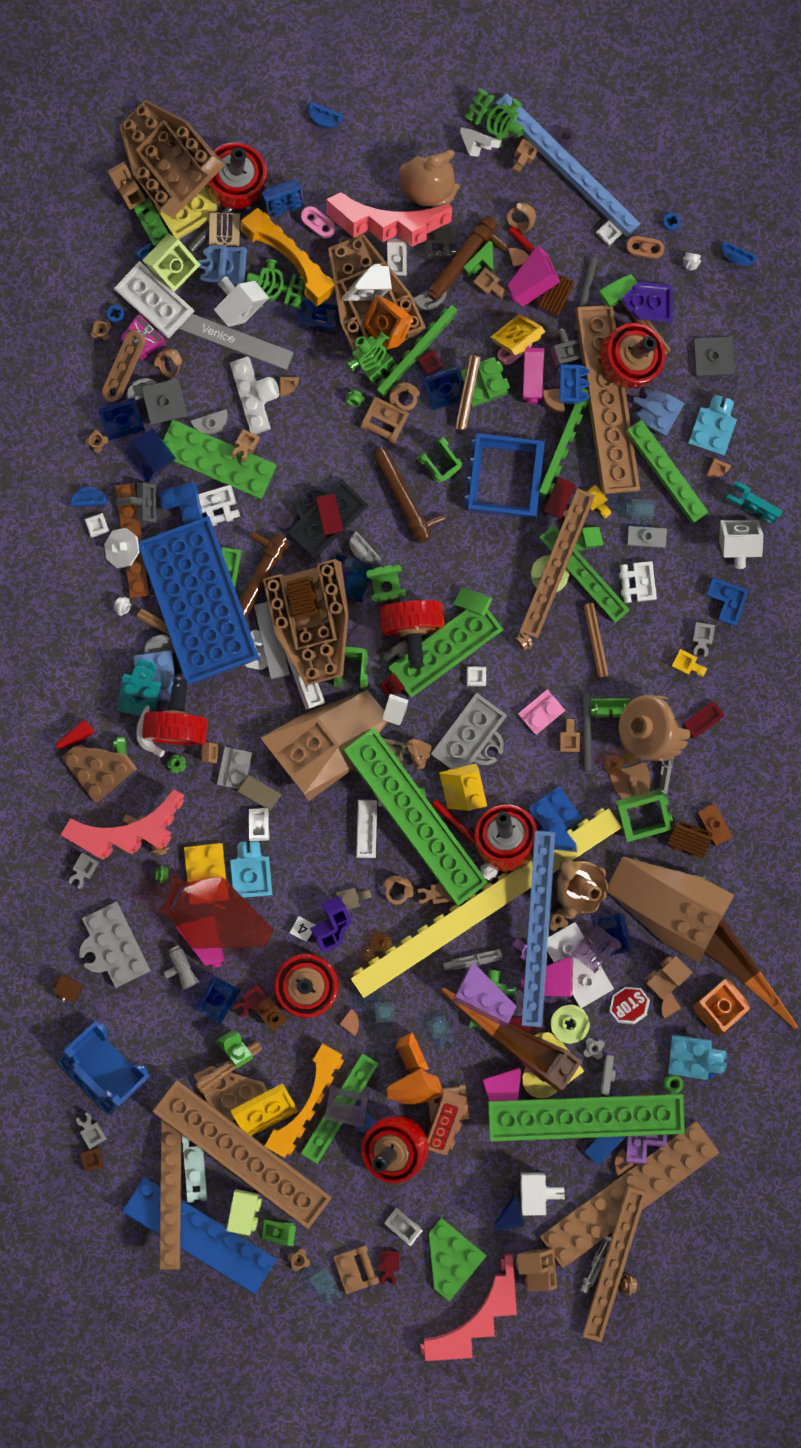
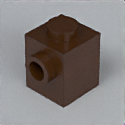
[52,975,85,1002]
[255,996,289,1032]

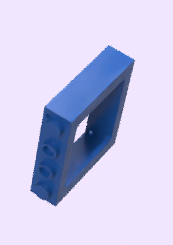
[464,433,545,519]

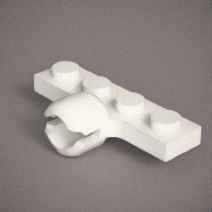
[230,357,279,435]

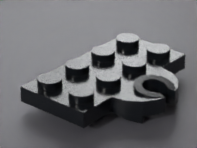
[288,479,368,559]

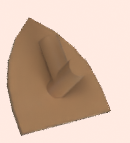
[609,762,650,810]

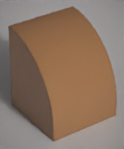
[542,388,565,414]

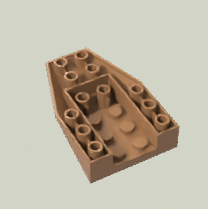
[119,100,225,219]
[263,559,348,686]
[261,690,388,802]

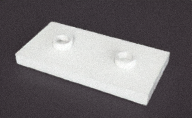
[114,261,194,339]
[547,922,614,1008]

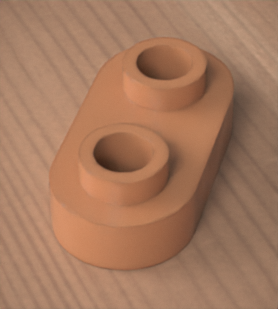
[626,236,664,260]

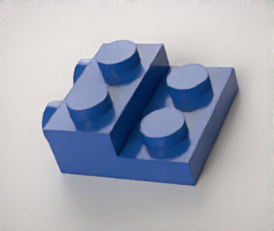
[528,786,582,832]

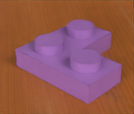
[626,1135,667,1164]

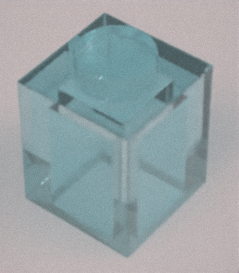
[626,499,655,522]
[375,1002,395,1023]

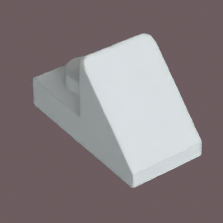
[460,128,501,157]
[387,239,407,275]
[383,694,408,725]
[249,808,270,841]
[384,1208,423,1246]

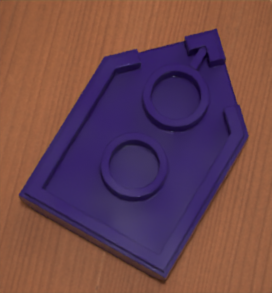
[620,282,673,323]

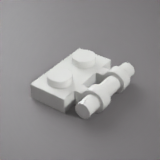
[198,485,240,526]
[619,561,657,603]

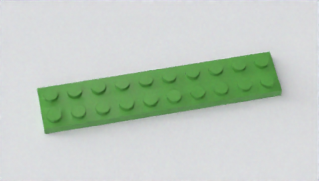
[342,727,488,906]
[488,1094,685,1141]

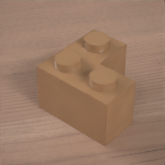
[645,956,693,1000]
[516,1249,557,1292]

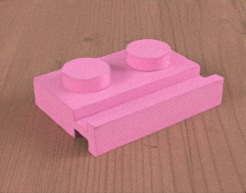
[518,689,565,735]

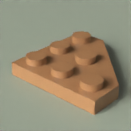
[61,745,137,803]
[194,1066,268,1121]

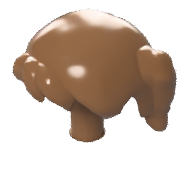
[398,150,460,208]
[557,858,608,919]

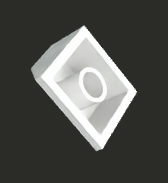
[342,264,392,301]

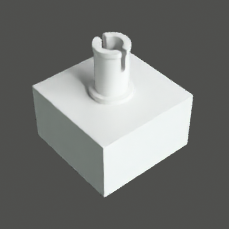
[214,277,269,327]
[719,520,763,569]
[520,1172,565,1215]

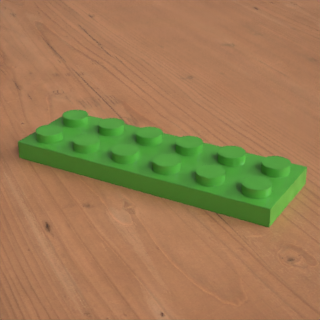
[157,420,277,500]
[388,610,503,698]

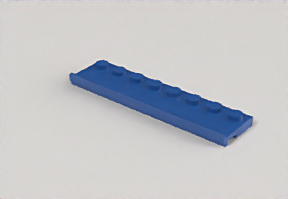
[122,1177,277,1295]

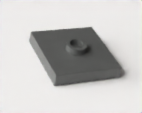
[694,337,734,377]
[141,379,188,425]

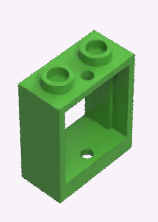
[615,789,673,842]

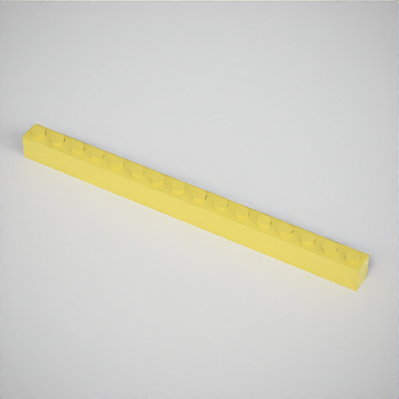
[351,808,622,998]

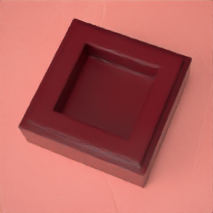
[417,350,443,376]
[379,673,405,697]

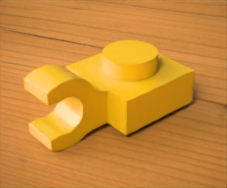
[586,485,611,519]
[672,649,707,677]

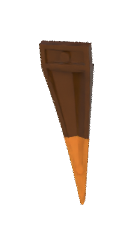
[705,917,798,1029]
[441,988,582,1093]

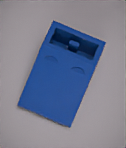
[261,179,304,218]

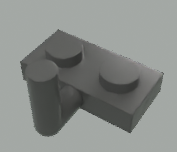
[547,328,582,366]
[116,482,156,523]

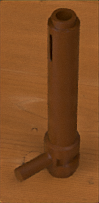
[427,215,508,301]
[374,447,446,544]
[239,531,289,618]

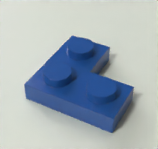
[159,482,203,524]
[706,578,749,627]

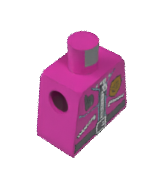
[121,314,166,360]

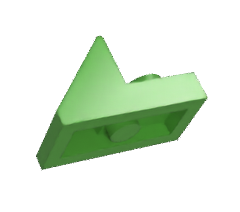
[463,241,493,277]
[574,527,603,551]
[216,1030,253,1069]
[262,1219,296,1246]

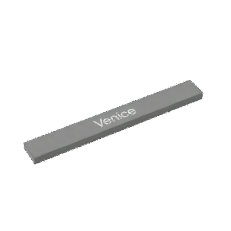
[178,314,294,371]

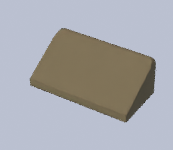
[238,775,281,810]

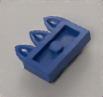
[559,364,590,404]

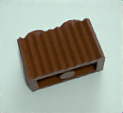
[536,274,575,319]
[285,576,321,621]
[668,819,713,859]

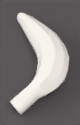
[136,706,165,757]

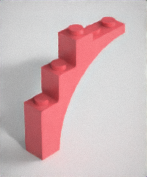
[326,192,452,247]
[61,789,185,860]

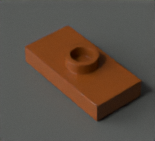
[697,803,733,846]

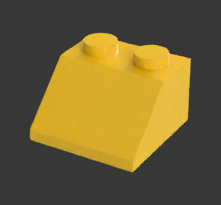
[439,763,487,811]

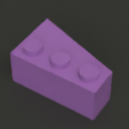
[453,963,517,1027]

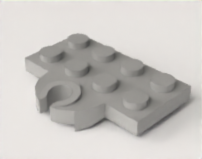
[431,693,507,769]
[79,902,150,988]

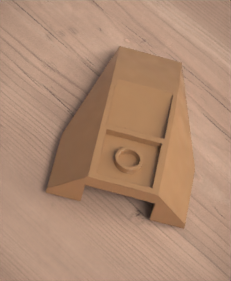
[328,234,426,352]

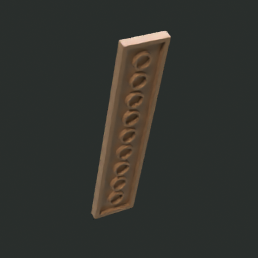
[575,305,640,495]
[153,1080,332,1229]
[540,1121,719,1268]

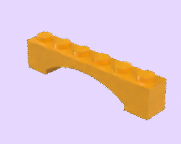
[240,208,335,307]
[265,1043,344,1158]

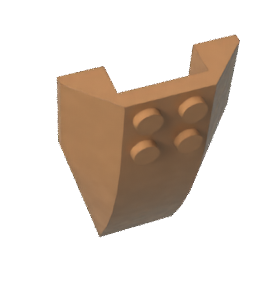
[607,856,735,962]

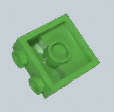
[459,357,510,408]

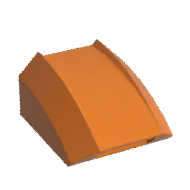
[363,294,414,349]
[693,978,750,1036]
[395,1032,429,1073]
[387,1069,443,1104]

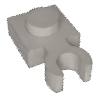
[692,622,715,657]
[69,853,99,889]
[76,1112,107,1149]

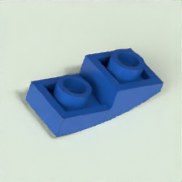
[585,1136,626,1166]

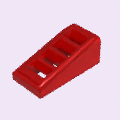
[56,720,96,749]

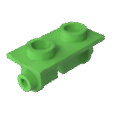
[591,699,630,718]

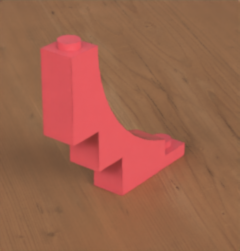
[420,1253,517,1361]

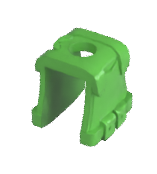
[416,437,462,483]
[367,565,406,604]
[334,647,368,689]

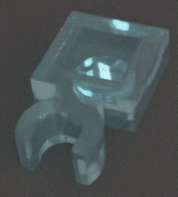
[426,1014,454,1051]
[309,1267,341,1304]

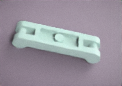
[182,1134,207,1202]

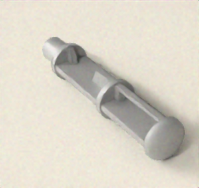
[657,759,673,802]
[443,949,503,971]
[580,1236,611,1294]

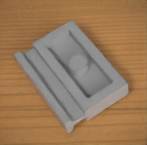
[217,747,252,789]

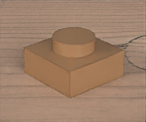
[200,742,218,763]

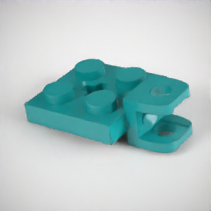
[725,481,783,524]
[117,659,162,716]

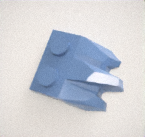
[198,245,247,286]
[632,388,685,437]
[133,651,176,703]

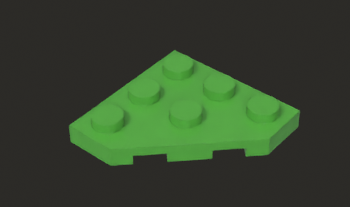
[429,1218,486,1301]

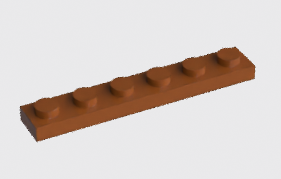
[116,483,150,599]

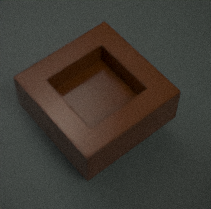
[80,1148,105,1172]

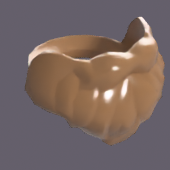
[507,203,536,233]
[154,348,182,378]
[389,382,420,411]
[405,739,431,769]
[382,875,414,905]

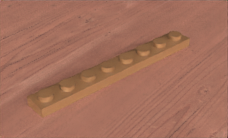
[520,488,595,638]
[160,1119,181,1270]
[582,1186,647,1342]

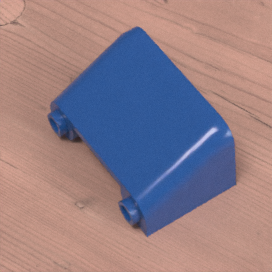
[57,1021,150,1115]

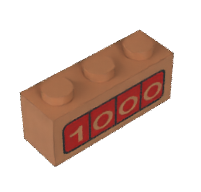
[427,1090,468,1156]

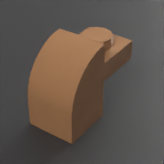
[107,161,146,210]

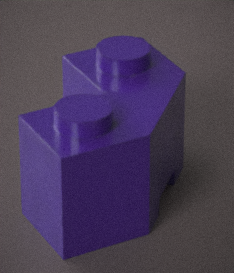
[310,896,351,953]

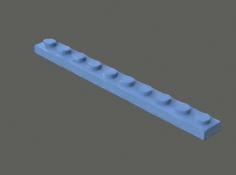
[493,94,641,237]
[522,831,556,1027]

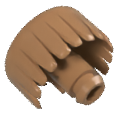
[619,695,690,761]

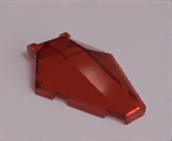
[158,877,274,949]

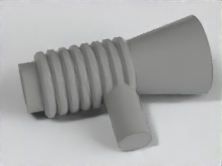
[164,945,200,991]

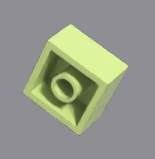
[142,233,200,292]
[227,1189,262,1235]

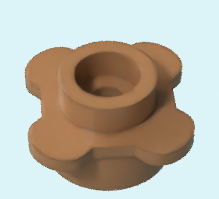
[91,320,112,341]
[86,430,108,453]
[515,632,532,651]
[150,845,170,856]
[549,909,568,931]
[288,1249,310,1271]
[621,1275,637,1296]

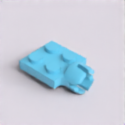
[688,395,737,456]
[230,841,273,898]
[669,1034,727,1080]

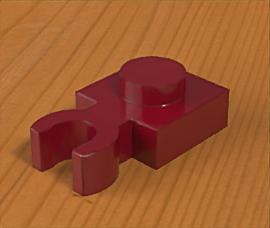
[234,984,268,1018]
[379,1250,400,1285]

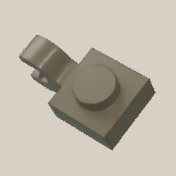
[337,888,372,910]

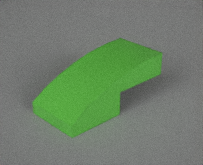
[598,274,637,308]
[453,588,492,616]

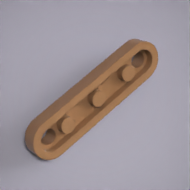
[102,331,145,402]

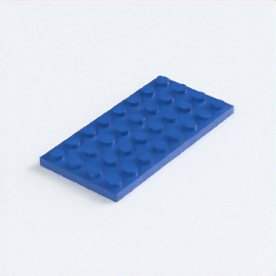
[138,516,260,686]

